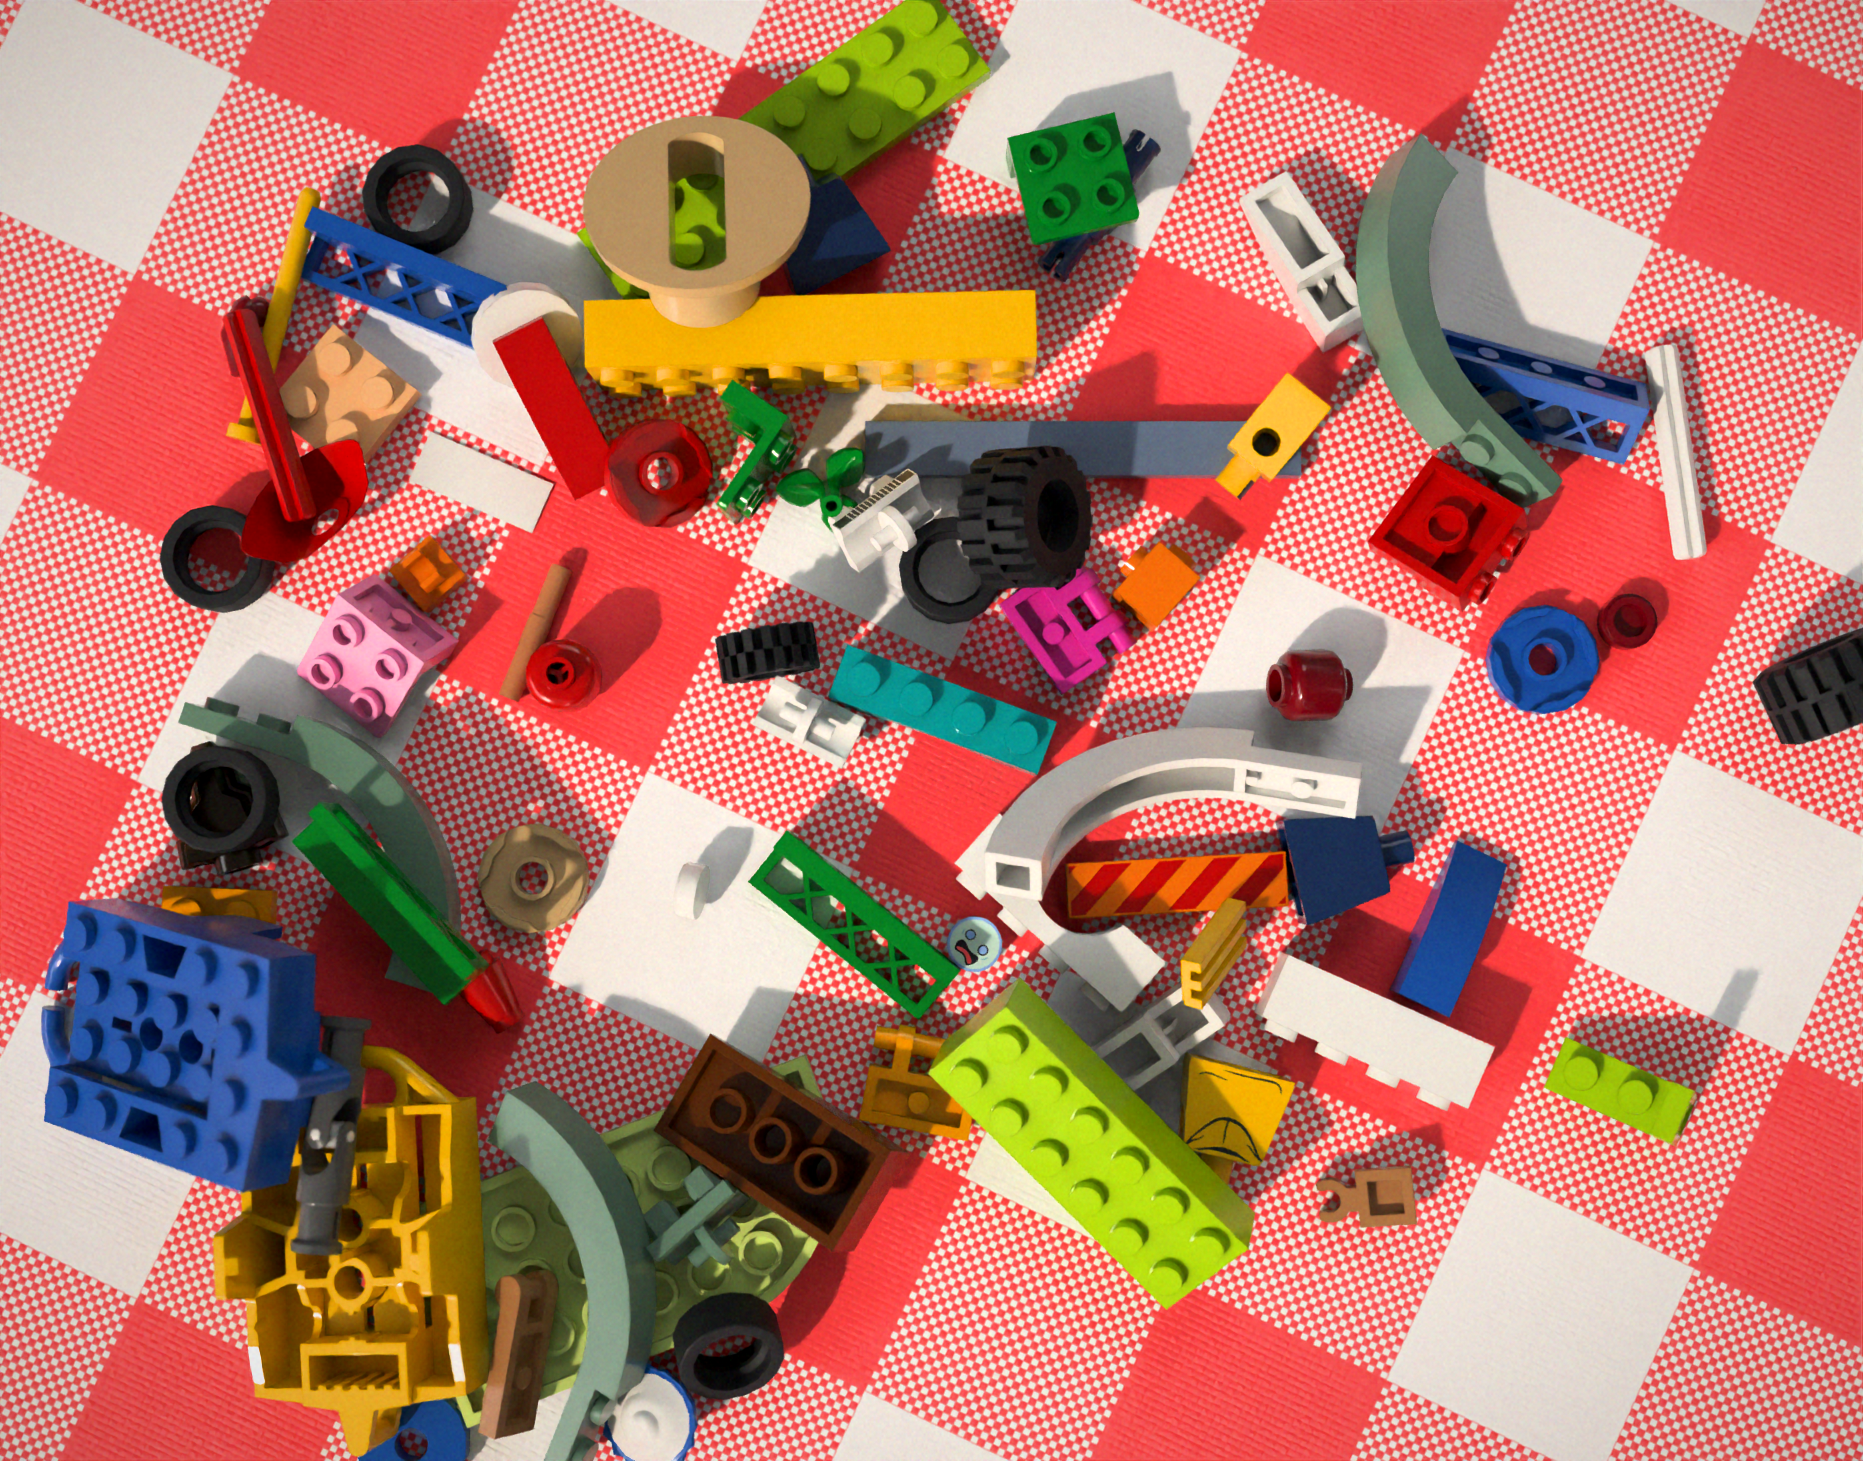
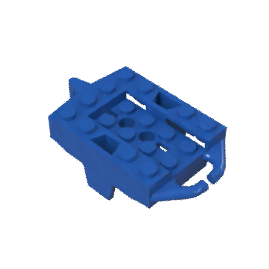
[41,898,351,1193]

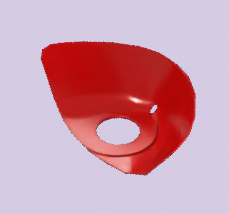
[240,439,369,563]

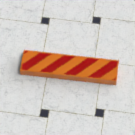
[1065,851,1289,919]

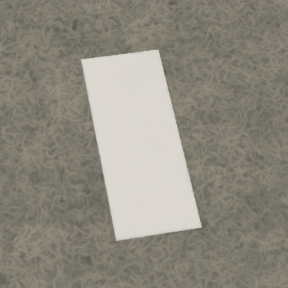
[409,431,554,533]

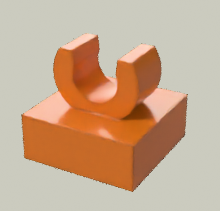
[388,535,469,613]

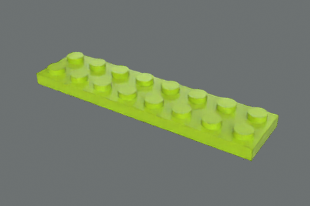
[576,0,991,300]

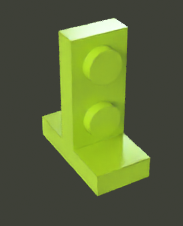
[1544,1037,1698,1147]

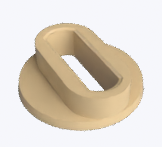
[583,116,811,328]

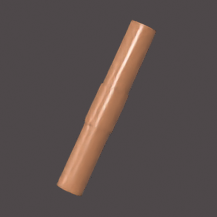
[499,563,572,702]

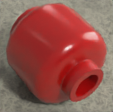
[526,639,602,712]

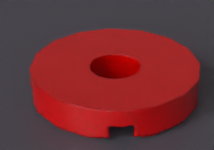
[604,418,713,528]

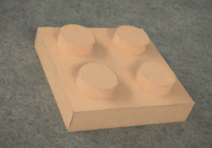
[279,324,422,465]

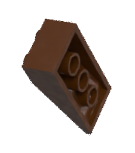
[653,1034,911,1252]

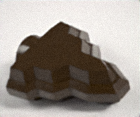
[176,741,289,876]

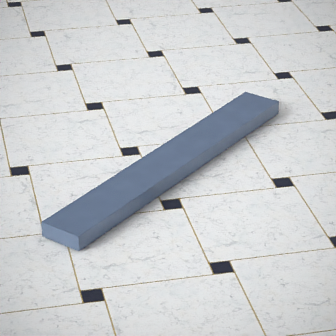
[865,421,1301,479]

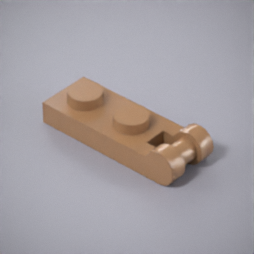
[478,1270,559,1440]

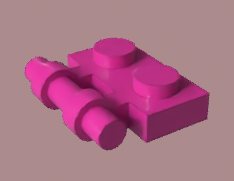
[999,565,1137,695]

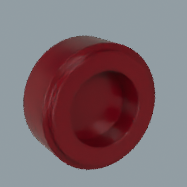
[1597,594,1657,650]

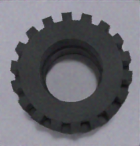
[957,445,1093,589]
[1753,628,1863,745]

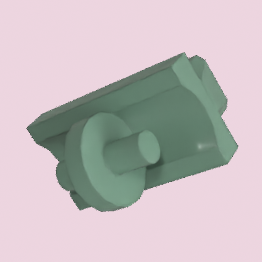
[643,1164,751,1268]

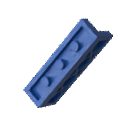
[300,206,507,351]
[1441,328,1650,465]

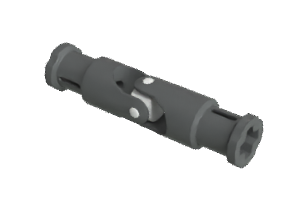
[290,1015,372,1255]

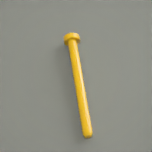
[226,187,321,446]

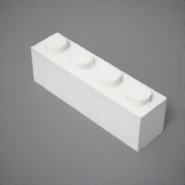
[1254,952,1495,1111]

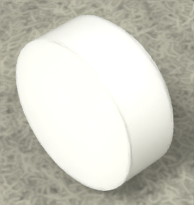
[673,862,710,920]

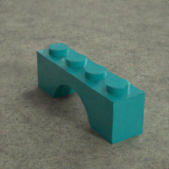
[828,644,1057,776]

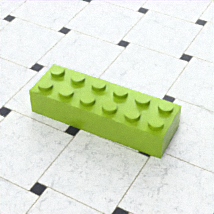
[928,977,1255,1310]

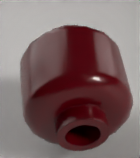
[1266,649,1353,721]

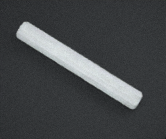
[1645,345,1707,560]

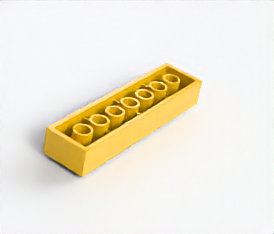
[584,290,1037,399]

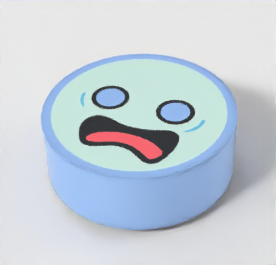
[947,916,1002,972]

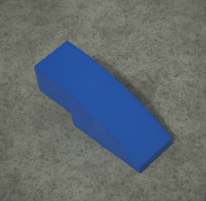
[1389,840,1507,1017]

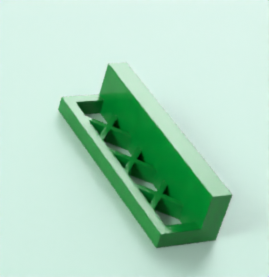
[291,802,490,1005]
[748,830,960,1020]

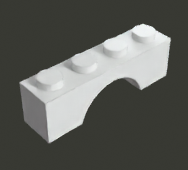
[955,813,1166,1013]

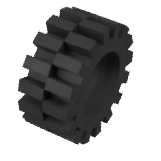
[715,622,820,684]

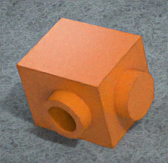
[1111,542,1201,633]

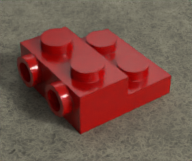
[1367,455,1529,612]

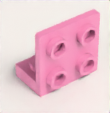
[297,574,459,738]

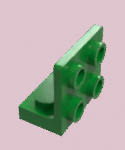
[1006,112,1139,245]
[716,379,798,525]

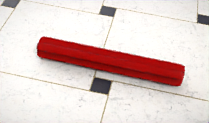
[223,309,317,523]

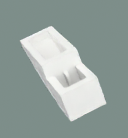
[1239,171,1364,353]
[1091,972,1231,1091]

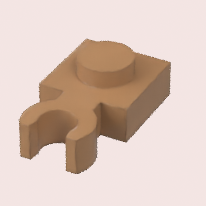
[1316,1165,1417,1228]

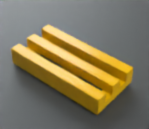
[1181,898,1247,1010]

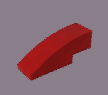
[492,316,610,500]

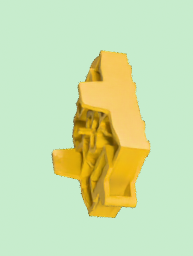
[213,1045,490,1457]

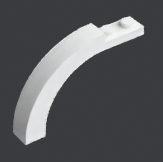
[984,727,1363,901]

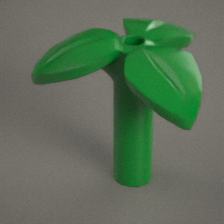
[776,447,866,534]

